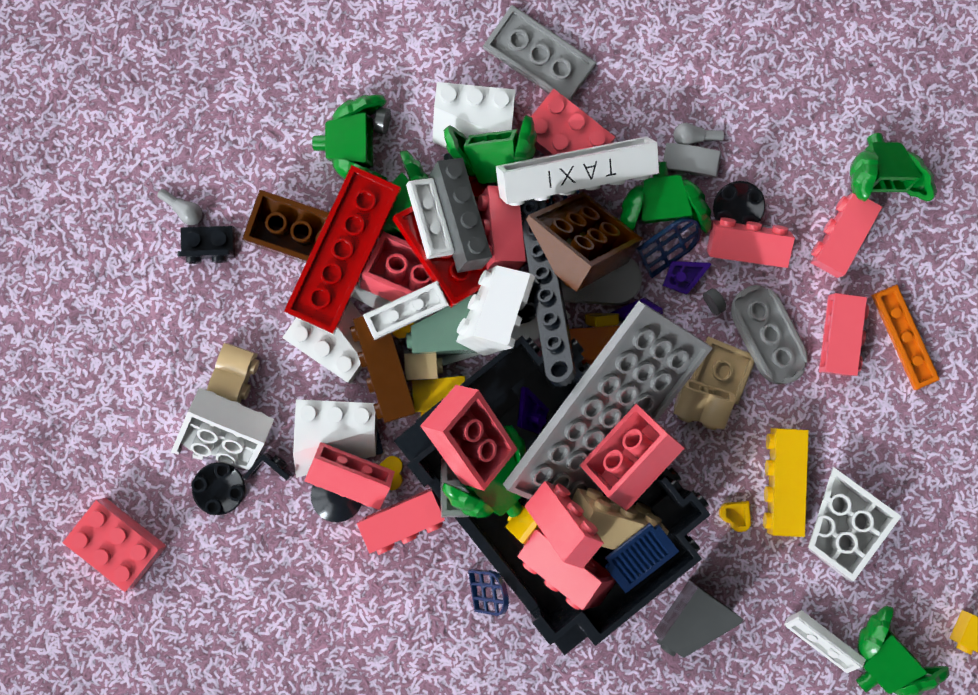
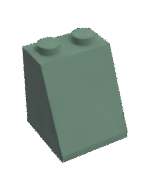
[406,295,477,356]

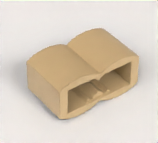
[207,343,259,403]
[674,379,735,430]

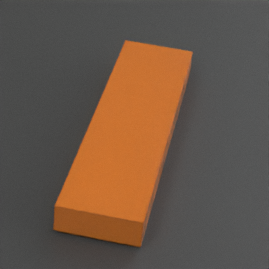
[871,284,940,390]

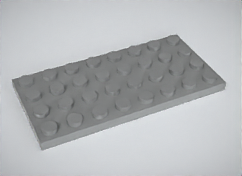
[503,301,712,500]

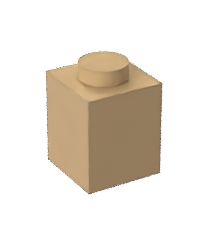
[404,353,443,382]

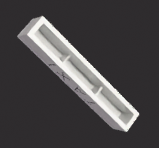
[496,136,659,206]

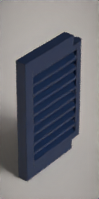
[605,523,679,593]

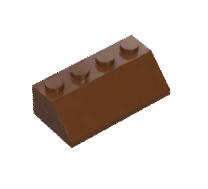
[242,190,329,263]
[350,316,416,423]

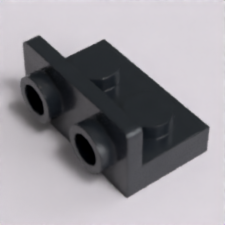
[177,226,235,264]

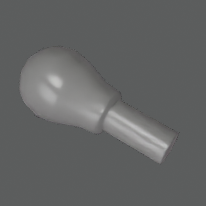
[673,123,724,145]
[157,189,203,226]

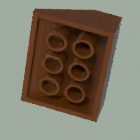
[526,191,643,292]

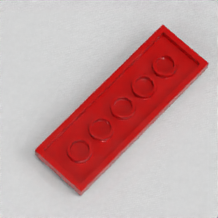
[284,165,401,334]

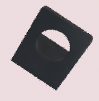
[243,453,294,481]

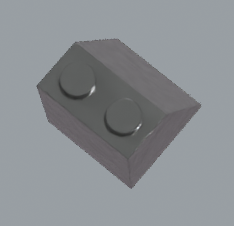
[654,580,744,658]

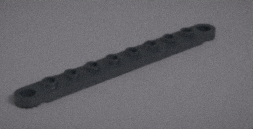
[520,199,576,387]

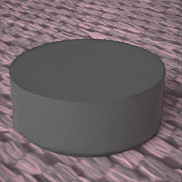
[373,107,391,135]
[703,288,726,315]

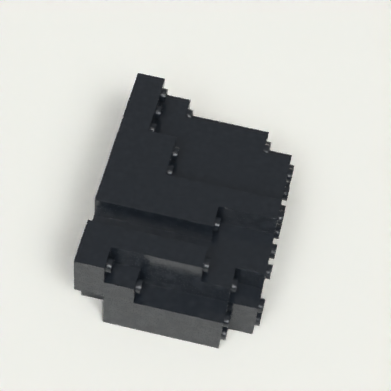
[394,336,711,656]

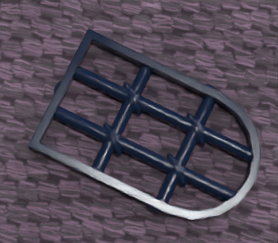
[637,217,701,278]
[468,569,509,616]

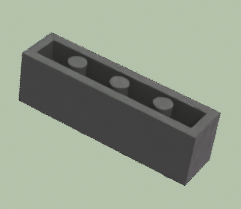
[429,158,492,273]

